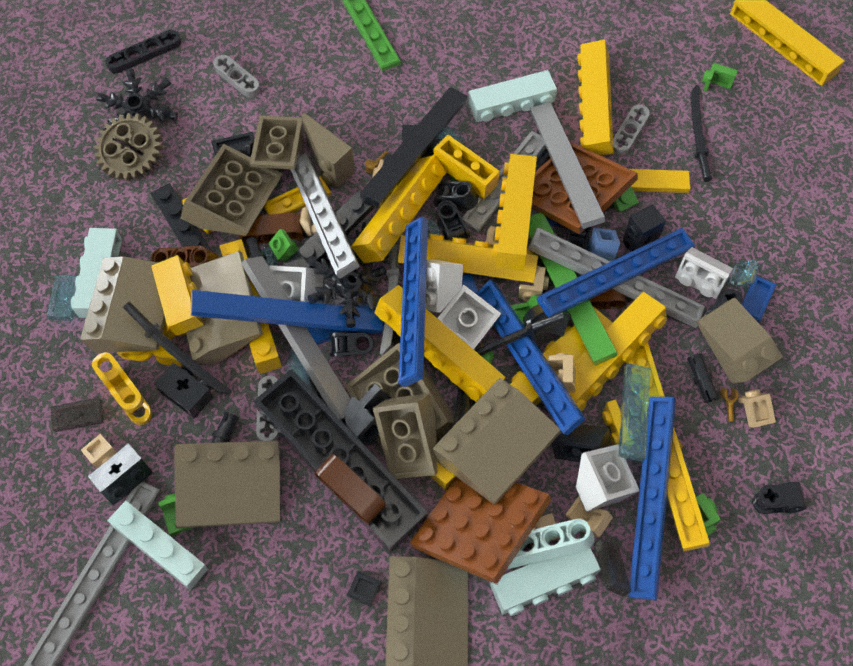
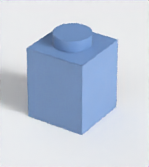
[586,228,620,262]

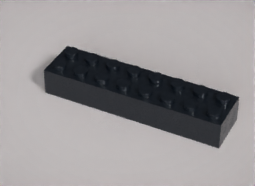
[254,369,428,553]

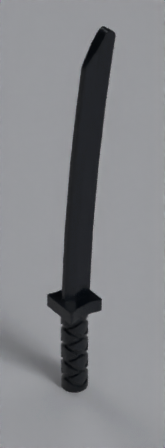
[691,85,712,182]
[122,301,232,394]
[475,311,566,356]

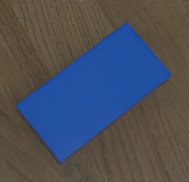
[741,275,777,323]

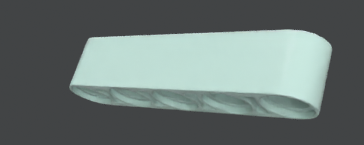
[507,519,594,569]

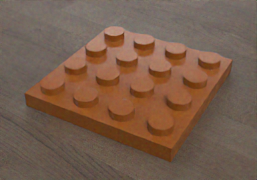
[531,141,638,234]
[410,477,551,584]

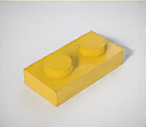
[602,400,633,454]

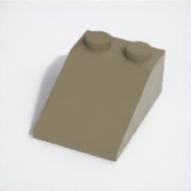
[301,113,355,189]
[250,115,305,169]
[696,298,783,383]
[373,393,437,479]

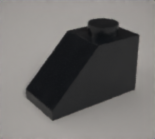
[552,424,611,462]

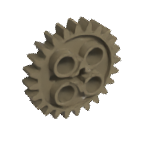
[93,113,164,182]

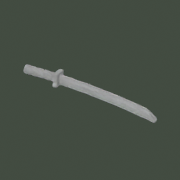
[380,245,401,356]

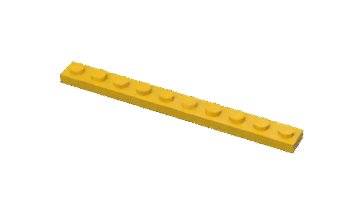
[628,342,710,552]

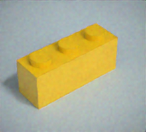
[434,135,500,199]
[151,255,204,336]

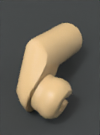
[300,207,317,237]

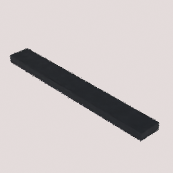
[360,87,468,208]

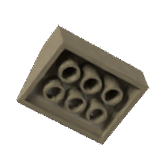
[181,144,283,236]
[186,251,263,365]
[80,257,166,353]
[345,343,454,450]
[433,378,561,505]
[174,441,280,528]
[386,556,468,666]

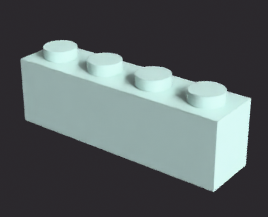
[468,70,557,123]
[71,228,122,318]
[107,500,208,590]
[490,548,601,616]

